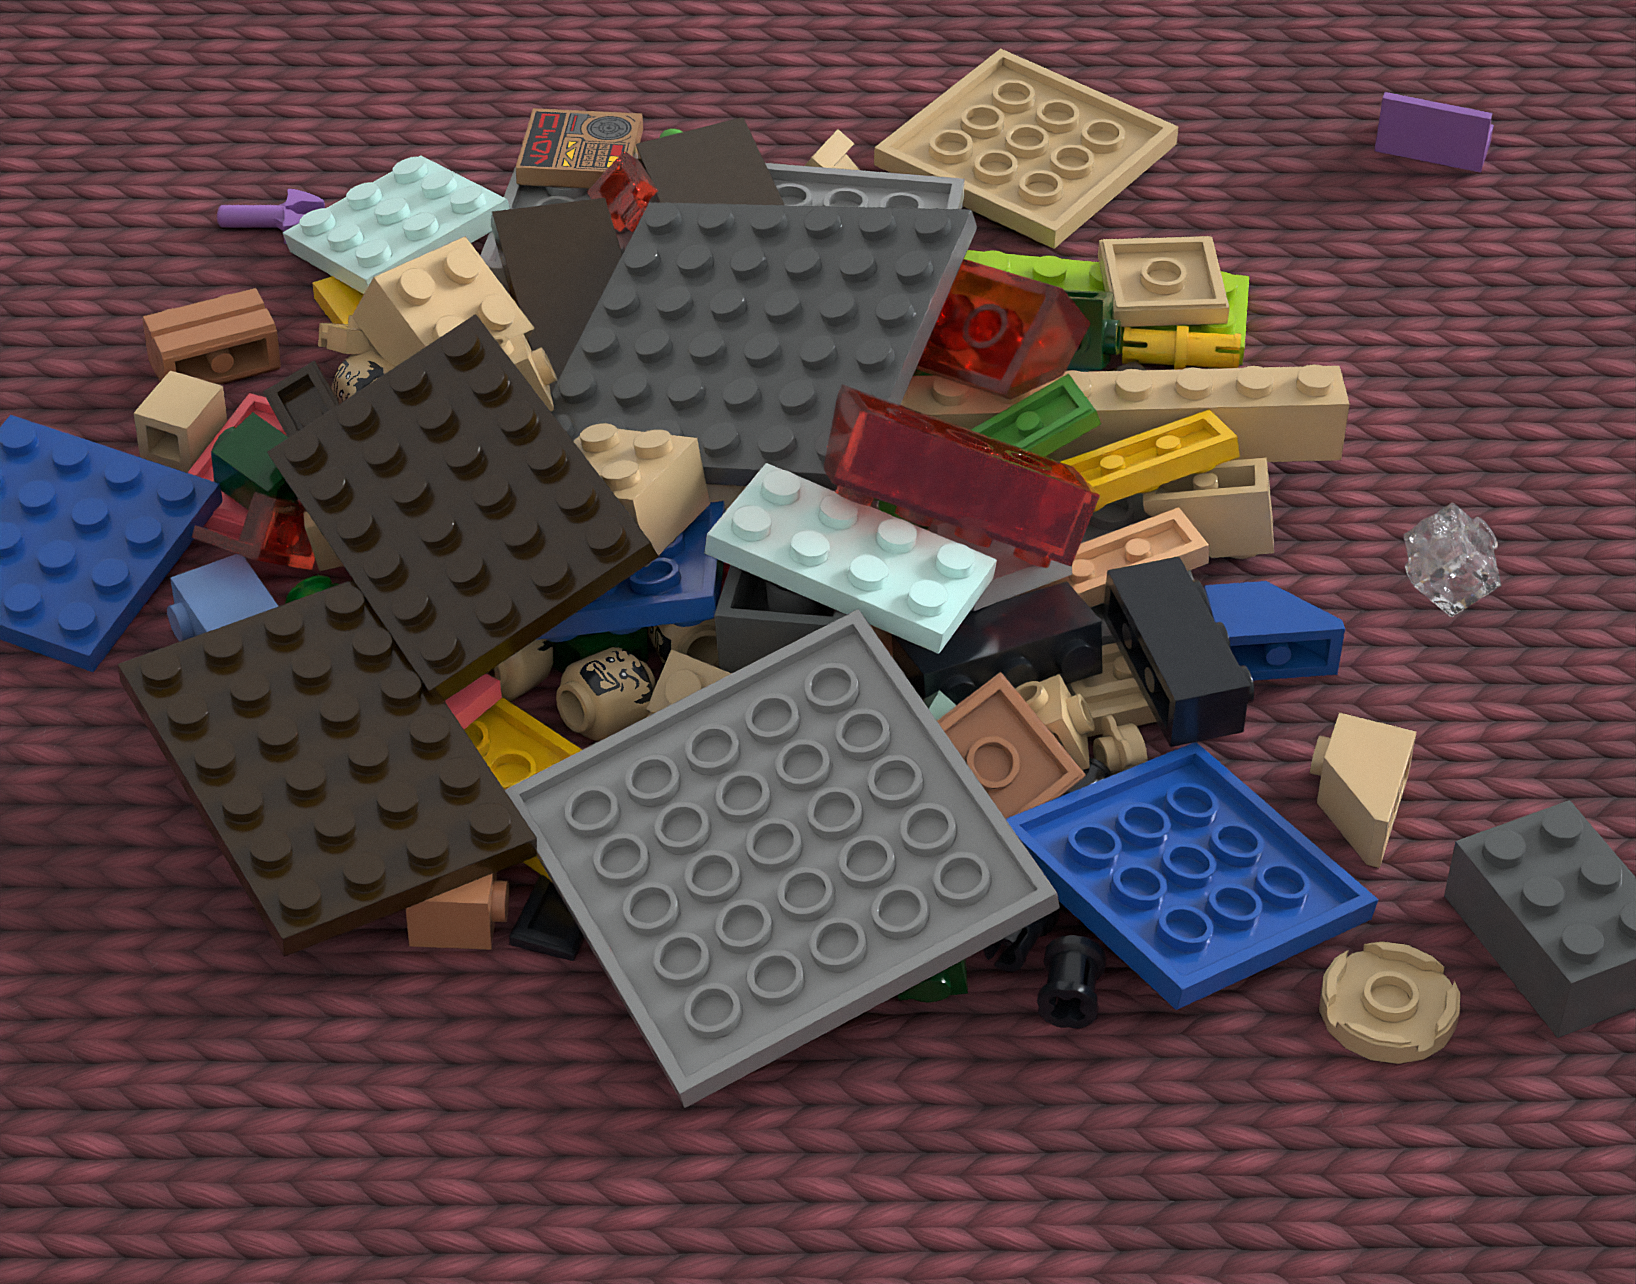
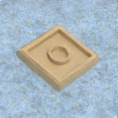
[1098,236,1229,327]

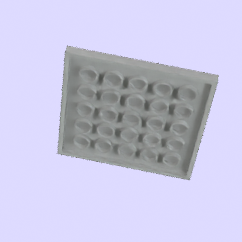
[505,609,1060,1108]

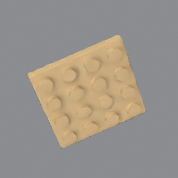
[874,48,1178,249]

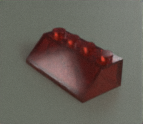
[916,259,1091,400]
[823,384,1100,568]

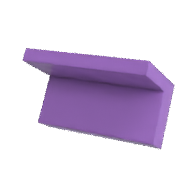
[1374,92,1494,173]

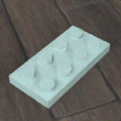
[704,463,997,654]

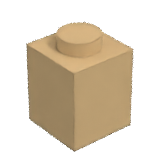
[134,370,227,473]

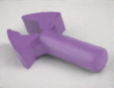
[217,189,325,244]

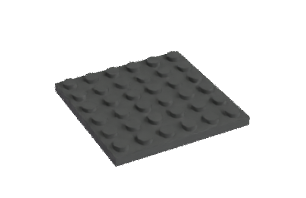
[551,202,977,493]

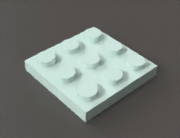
[282,156,510,294]

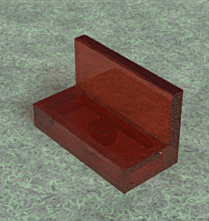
[192,492,315,570]

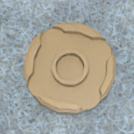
[1319,942,1460,1064]

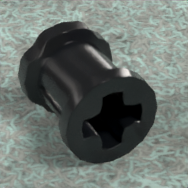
[1037,935,1107,1029]

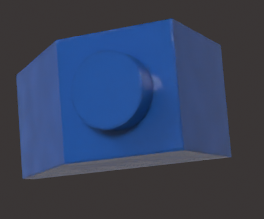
[1204,581,1345,681]

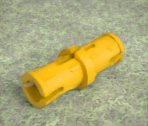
[1122,325,1241,370]

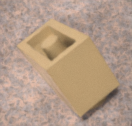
[1143,457,1274,559]
[1310,713,1417,868]

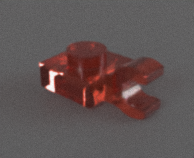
[587,151,658,232]

